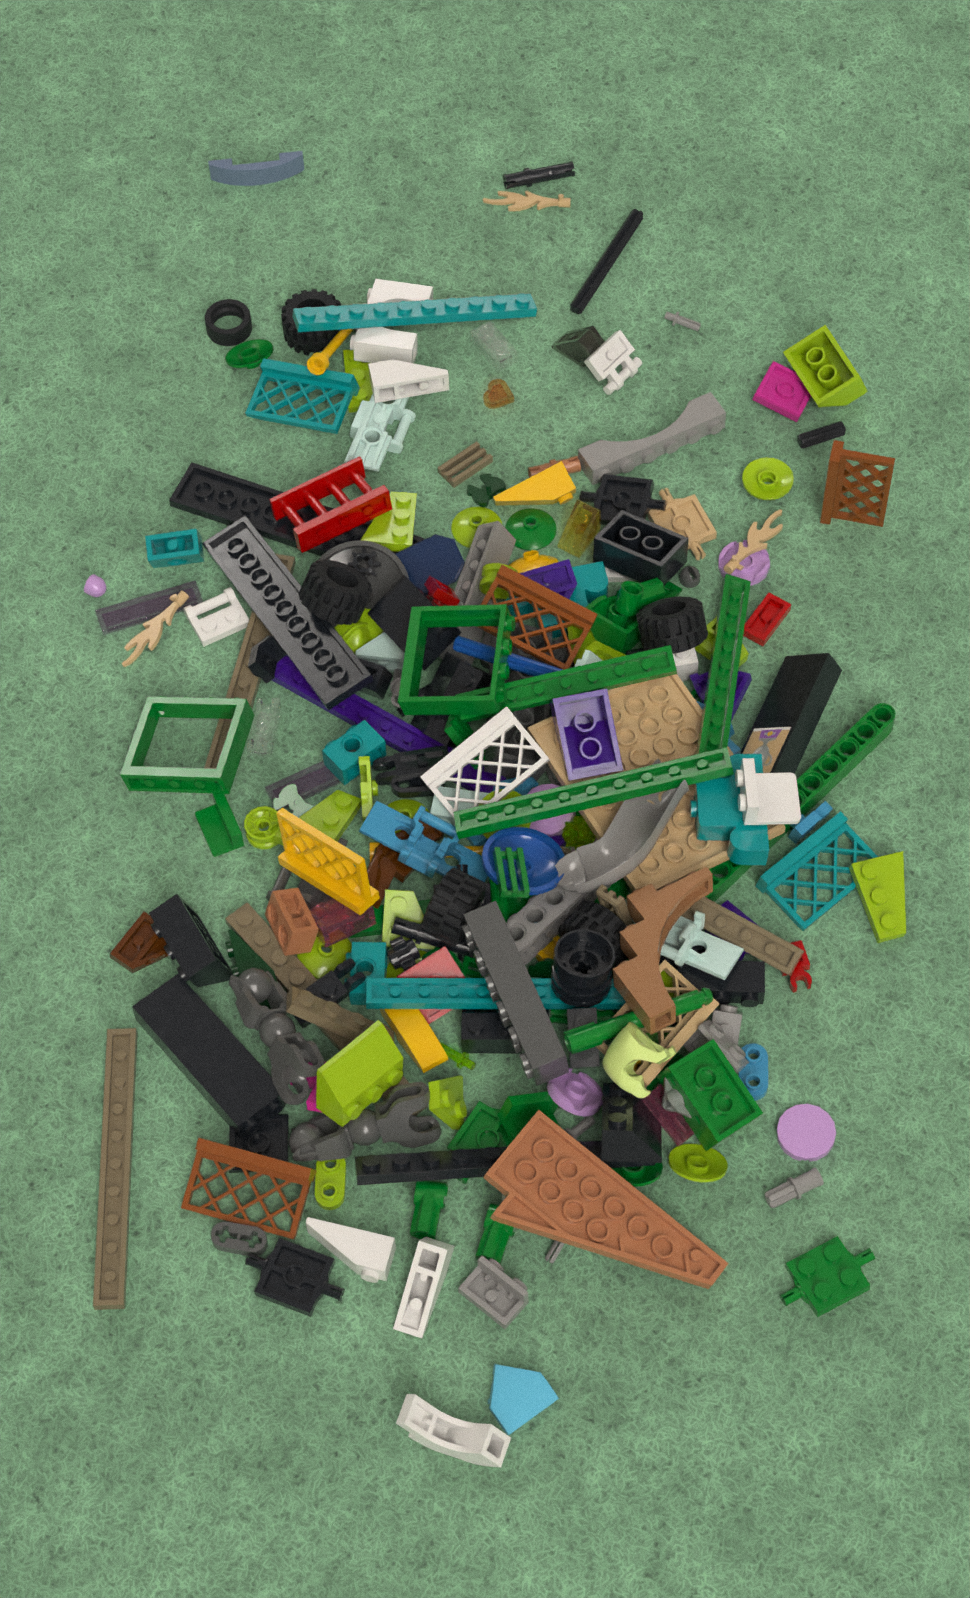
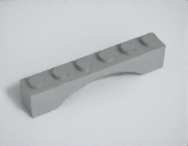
[578,392,726,485]

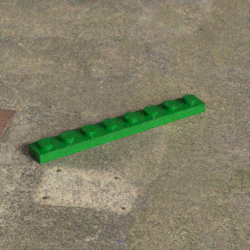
[455,645,677,723]

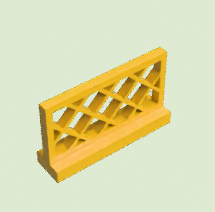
[276,808,380,916]

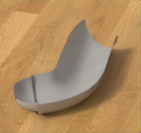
[555,758,689,894]

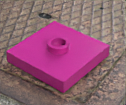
[752,361,811,422]

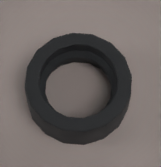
[204,299,252,346]

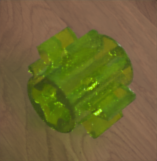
[562,816,596,851]

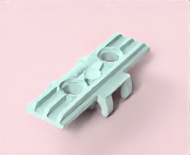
[345,394,416,472]
[625,899,744,980]

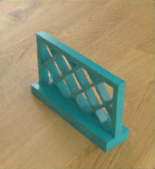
[245,358,360,434]
[755,811,878,931]

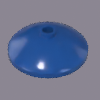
[482,827,565,895]

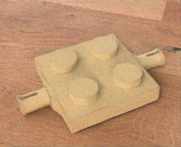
[648,488,717,560]

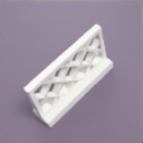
[421,707,550,818]

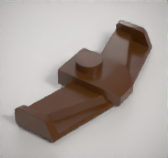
[367,821,444,909]

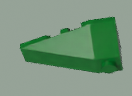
[585,581,682,654]

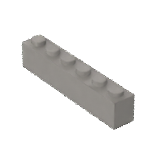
[439,521,516,664]

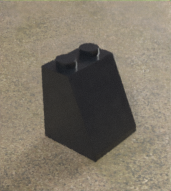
[367,575,462,671]

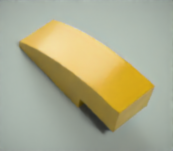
[380,1009,449,1073]

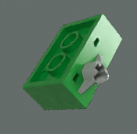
[657,1039,763,1151]

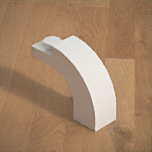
[396,1394,511,1467]

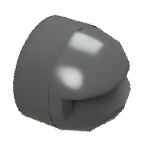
[679,566,700,588]

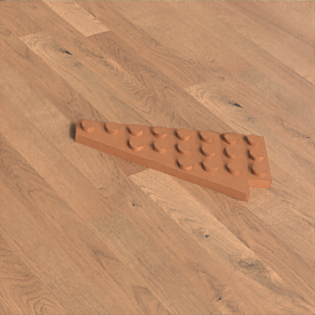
[483,1110,729,1289]

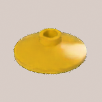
[508,550,558,573]

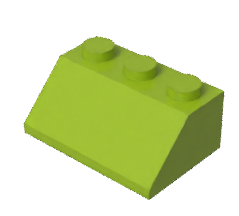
[783,325,868,407]
[316,1020,403,1127]

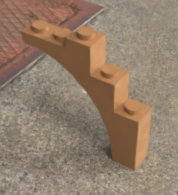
[613,866,713,1035]

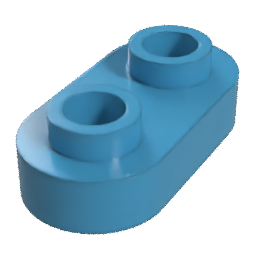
[738,1043,768,1101]

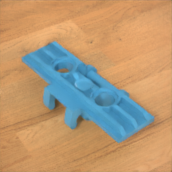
[359,801,488,882]

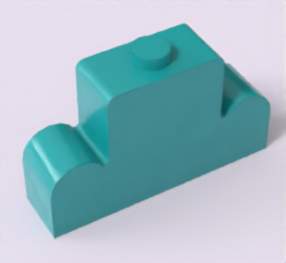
[502,561,608,638]
[690,754,769,865]

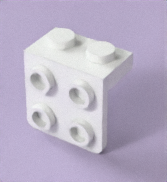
[735,758,801,825]

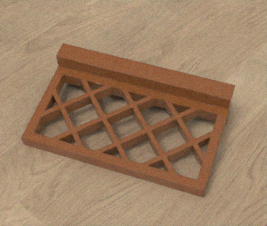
[820,440,895,527]
[476,565,598,670]
[181,1138,317,1240]

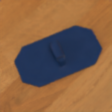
[395,534,465,595]

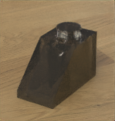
[551,326,604,367]

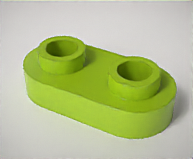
[315,1158,346,1210]

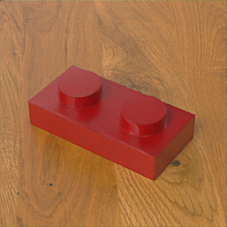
[424,576,460,606]
[743,593,791,647]

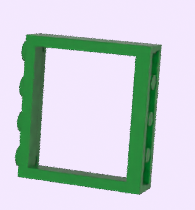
[398,604,515,715]
[120,696,255,794]

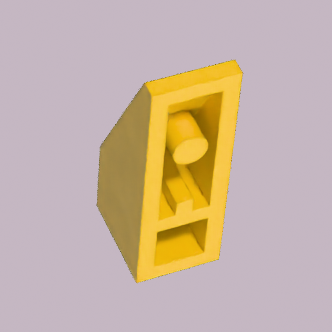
[493,461,576,505]

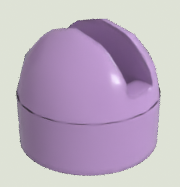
[84,574,106,597]

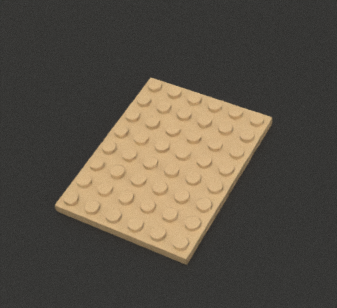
[527,674,786,892]

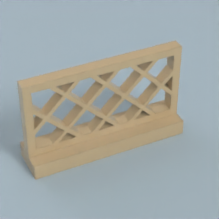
[596,960,719,1088]

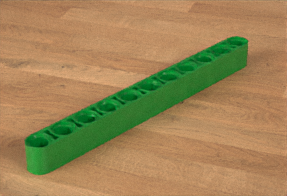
[705,703,896,902]

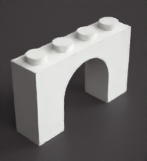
[350,279,433,363]

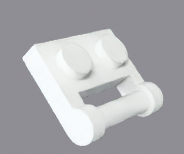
[183,587,249,647]

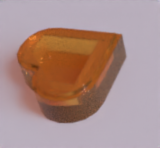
[483,379,514,409]

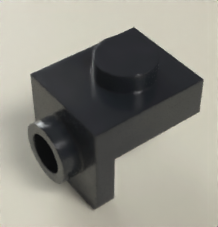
[248,635,286,683]

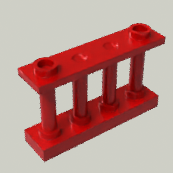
[269,456,392,553]

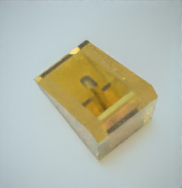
[557,500,601,558]

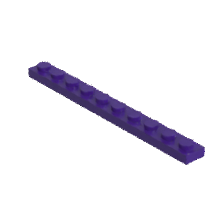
[272,656,507,793]

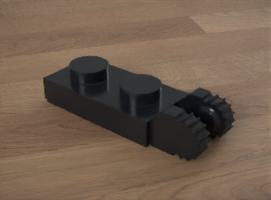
[372,745,449,786]
[293,958,366,1028]

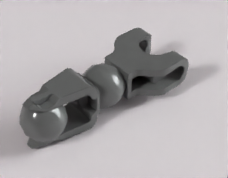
[229,968,324,1105]
[288,1082,442,1161]

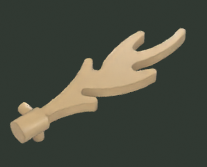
[483,191,571,211]
[723,509,783,574]
[122,591,189,667]

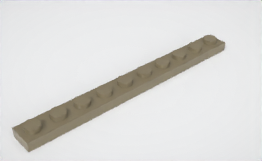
[204,554,296,769]
[225,902,428,1116]
[93,1028,138,1310]

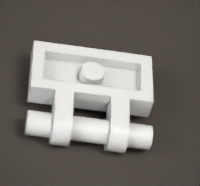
[584,330,642,395]

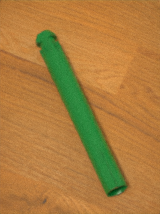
[563,988,713,1054]

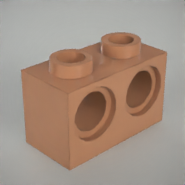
[265,888,319,956]

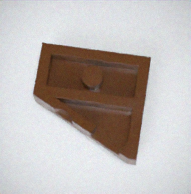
[110,912,169,973]

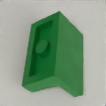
[195,794,244,857]
[497,1091,560,1142]

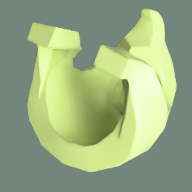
[602,1022,677,1098]

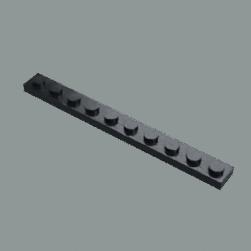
[355,1140,655,1185]

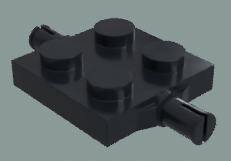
[579,474,667,525]
[245,1238,345,1317]

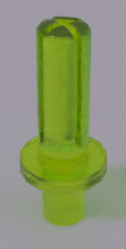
[440,1043,476,1070]

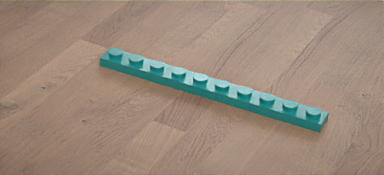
[292,293,537,332]
[366,978,630,1009]

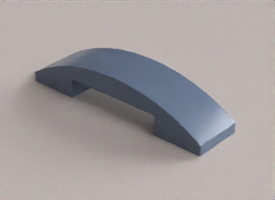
[208,151,304,186]

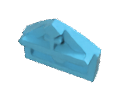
[488,1364,559,1435]

